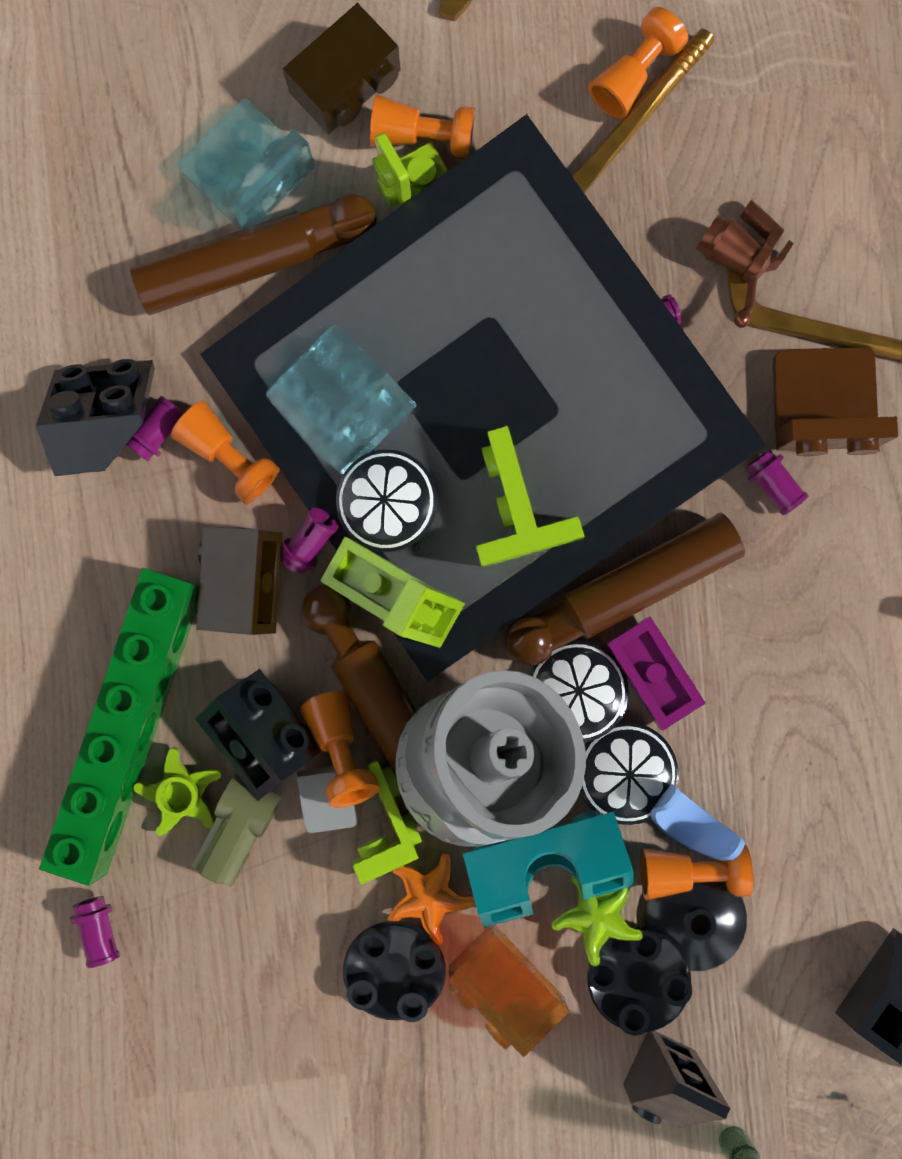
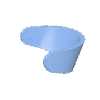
[650,784,745,861]

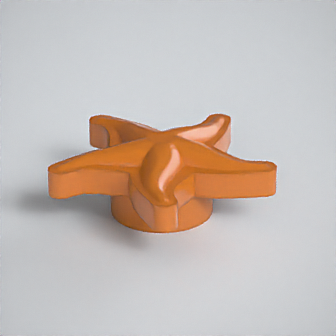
[388,852,475,945]

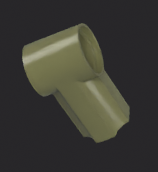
[192,774,282,887]

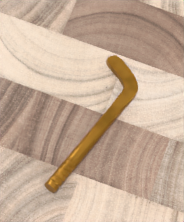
[572,28,715,194]
[727,268,902,361]

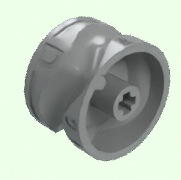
[396,670,586,847]

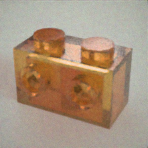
[449,925,569,1058]

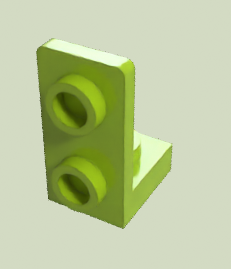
[372,132,448,208]
[350,760,422,885]

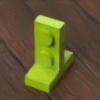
[476,426,585,567]
[320,537,465,648]

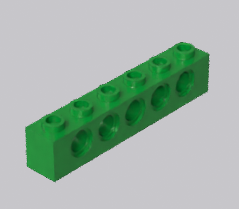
[38,568,199,886]

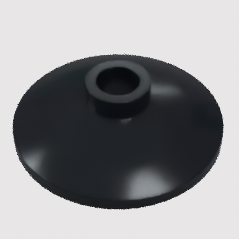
[644,882,747,971]

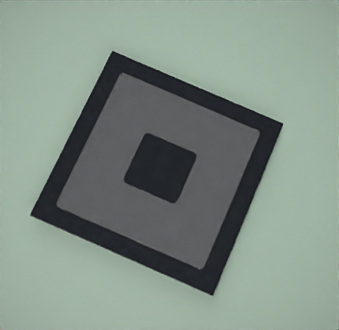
[200,114,766,682]

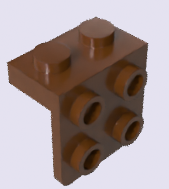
[773,348,898,457]

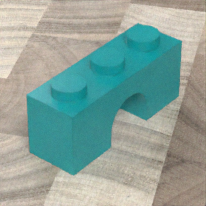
[463,811,633,928]

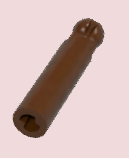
[130,193,377,316]
[505,512,745,666]
[301,585,416,778]

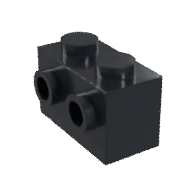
[195,669,322,801]

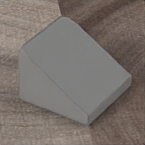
[297,766,357,833]

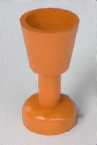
[588,7,689,119]
[370,95,475,159]
[171,401,280,505]
[300,691,380,808]
[640,844,754,901]

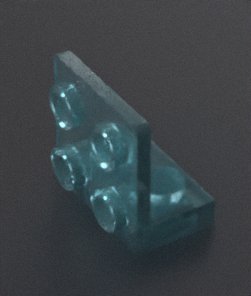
[177,98,316,230]
[266,324,417,475]

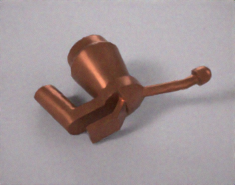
[696,199,794,328]

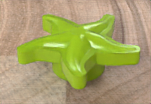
[133,747,223,836]
[552,876,643,966]

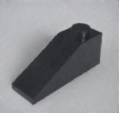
[623,1031,731,1127]

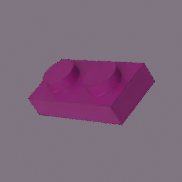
[605,616,706,731]

